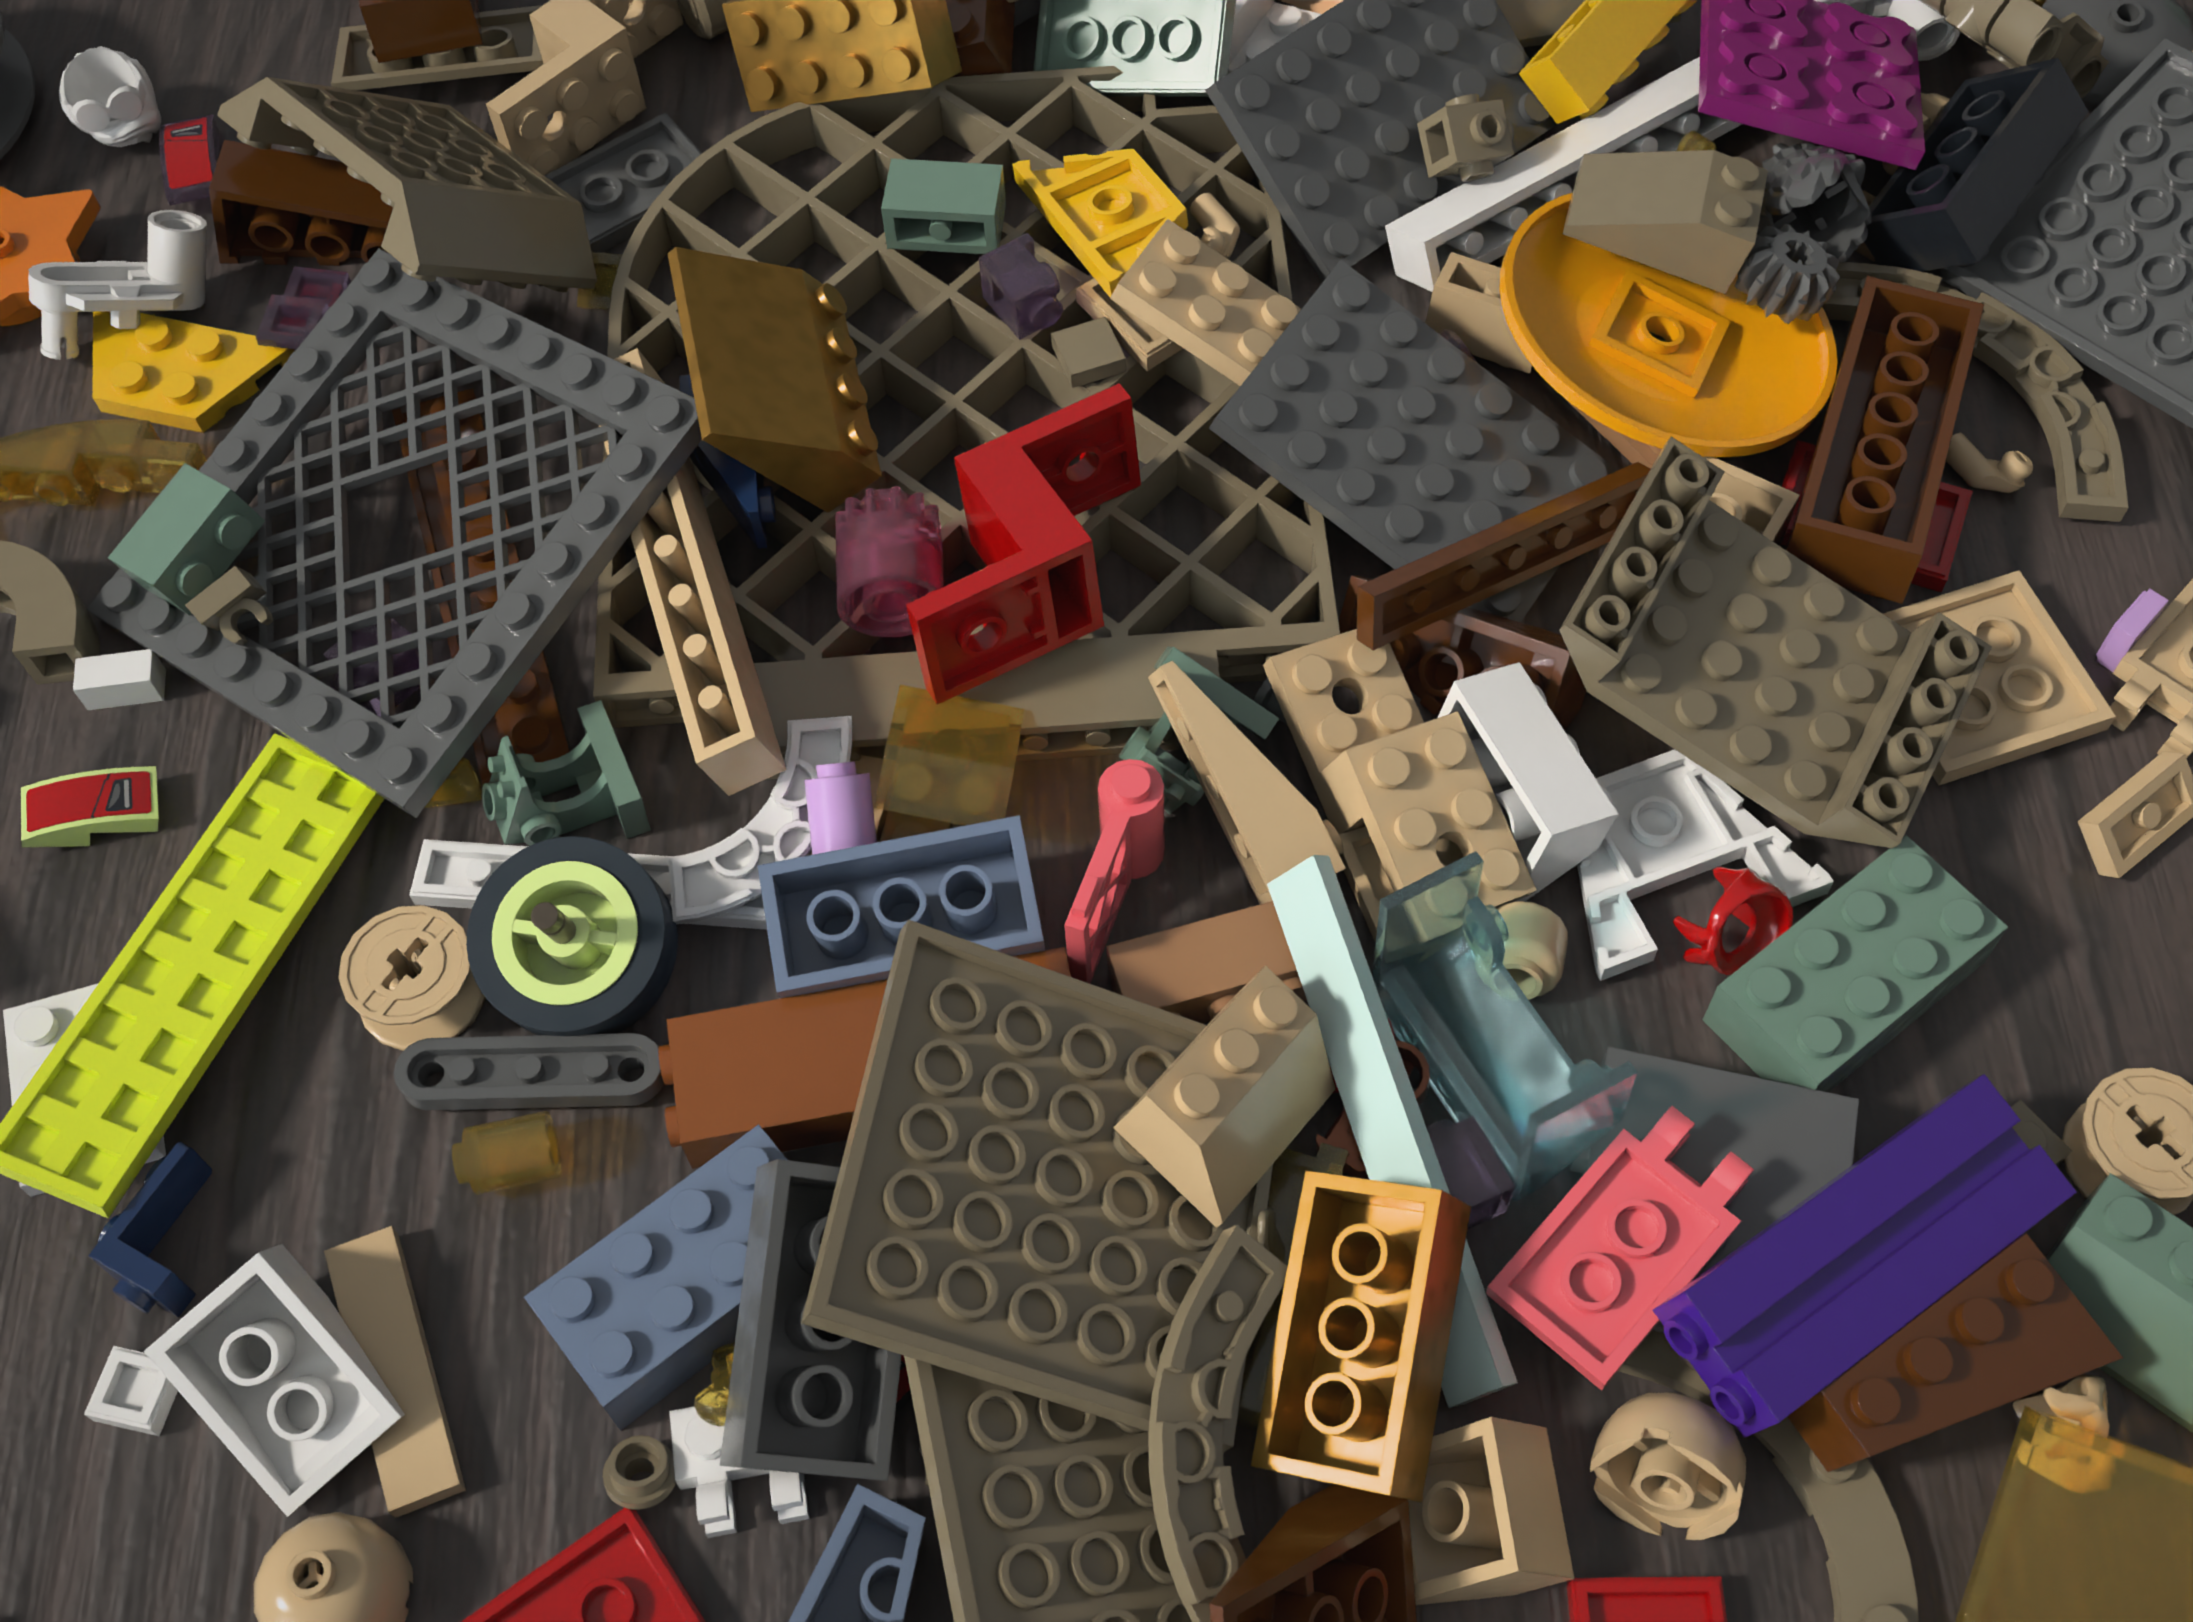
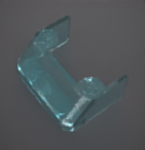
[1372,851,1638,1201]

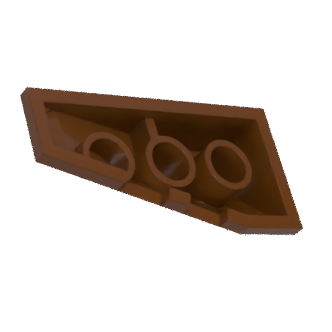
[1338,575,1586,731]
[1209,1484,1417,1622]

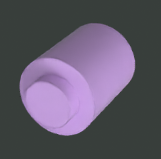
[804,761,877,855]

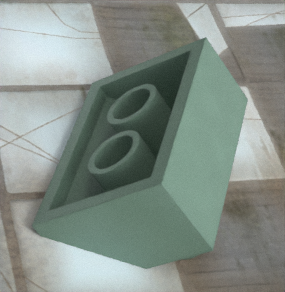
[2046,1173,2193,1433]

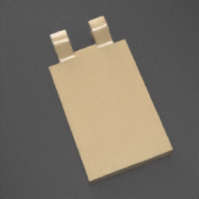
[2110,579,2193,758]

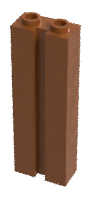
[658,947,1071,1169]

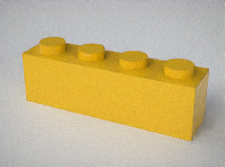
[1518,0,1697,124]

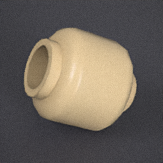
[1476,901,1568,1001]

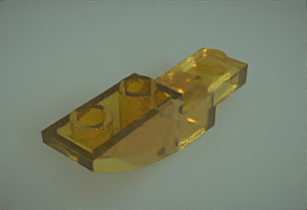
[0,419,207,506]

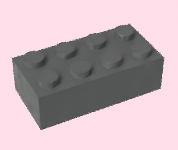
[719,1159,901,1481]

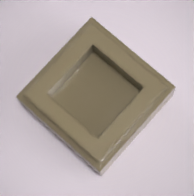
[1051,316,1126,388]

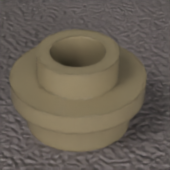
[603,1435,676,1510]

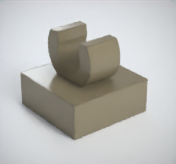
[185,566,273,646]

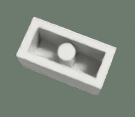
[73,649,166,711]

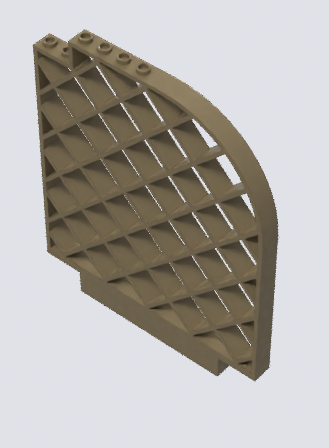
[593,66,1340,780]

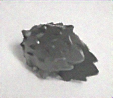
[1757,142,1872,263]

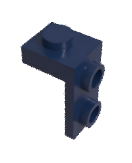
[88,1142,212,1318]

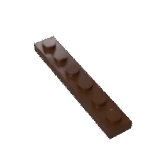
[1357,462,1651,650]

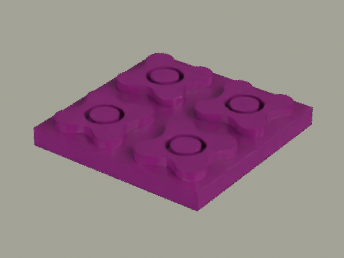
[1698,0,1925,170]

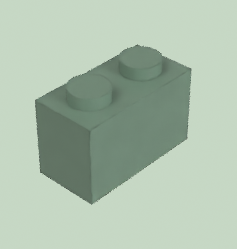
[881,158,1006,255]
[108,463,265,616]

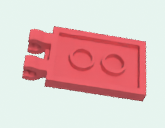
[1486,1106,1754,1391]

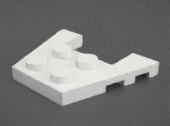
[1577,749,1834,981]

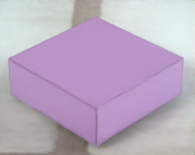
[2095,588,2169,672]

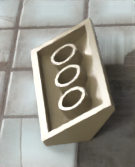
[331,5,544,90]

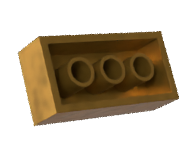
[722,0,962,112]
[1251,1171,1471,1503]

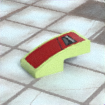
[21,766,159,847]

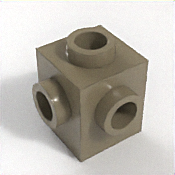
[1417,94,1514,182]

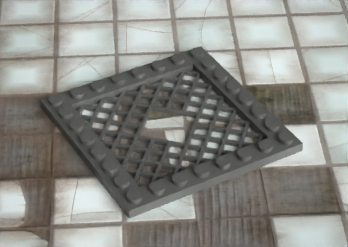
[86,248,702,818]

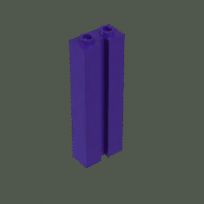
[1653,1074,2077,1438]

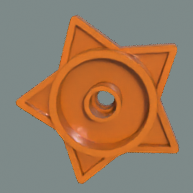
[0,186,101,326]

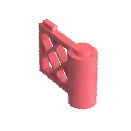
[1064,759,1165,984]

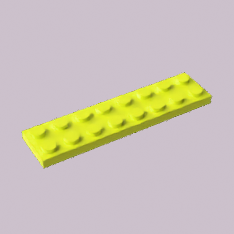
[0,733,385,1219]

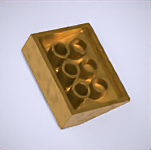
[667,247,882,513]

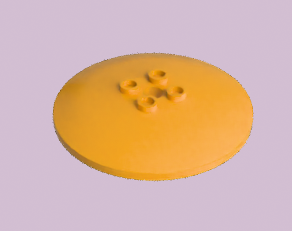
[1499,193,1837,458]

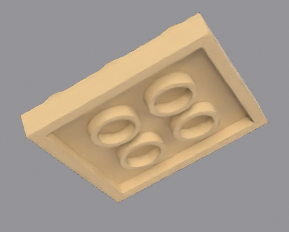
[1883,570,2116,785]

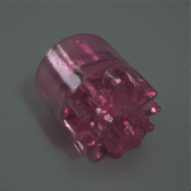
[835,486,944,637]

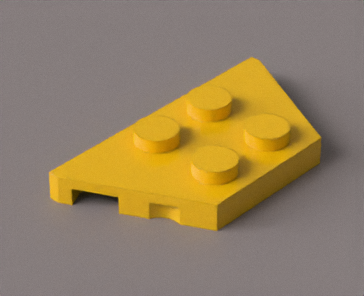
[1012,148,1188,297]
[92,311,294,433]

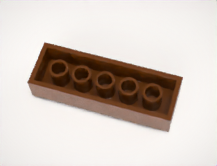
[1786,276,1984,604]

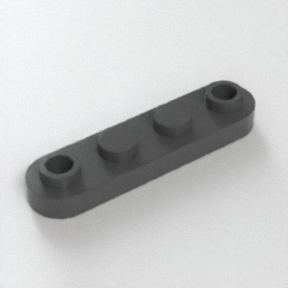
[394,1033,664,1110]

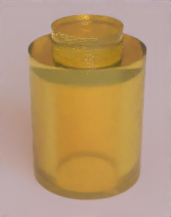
[452,1111,561,1195]

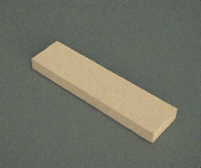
[324,1226,466,1518]

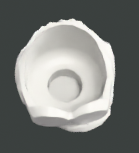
[59,46,161,147]

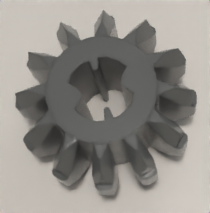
[1735,224,1840,324]

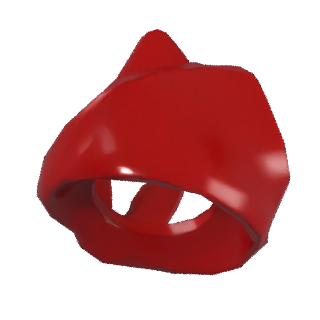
[1673,866,1793,975]

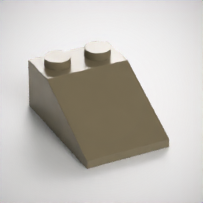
[1562,150,1768,294]

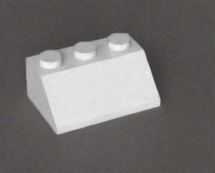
[1438,662,1619,902]

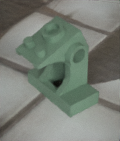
[1119,646,1279,814]
[482,700,651,846]

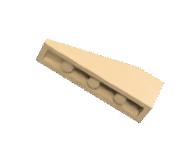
[1148,661,1346,904]

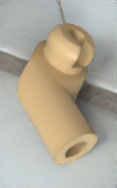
[1190,193,1240,259]

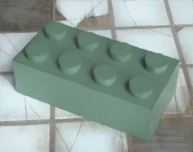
[1702,835,2008,1093]

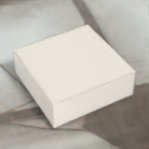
[84,1346,178,1436]

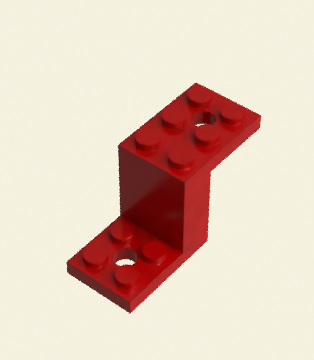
[906,383,1141,705]

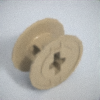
[339,905,486,1051]
[2062,1068,2193,1216]

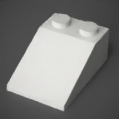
[144,1244,405,1517]

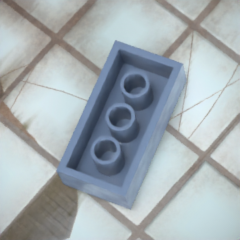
[757,815,1045,998]
[524,1124,787,1431]

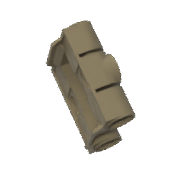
[1919,0,2109,99]

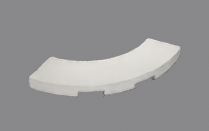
[668,716,852,925]

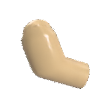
[1946,433,2033,493]

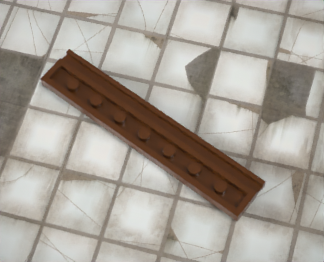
[392,388,571,785]

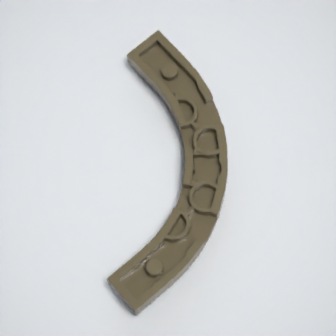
[1822,262,2129,522]
[1148,1225,1288,1622]
[1619,1331,1919,1622]

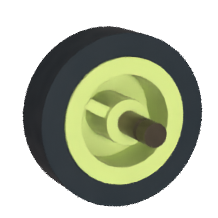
[467,836,678,1036]

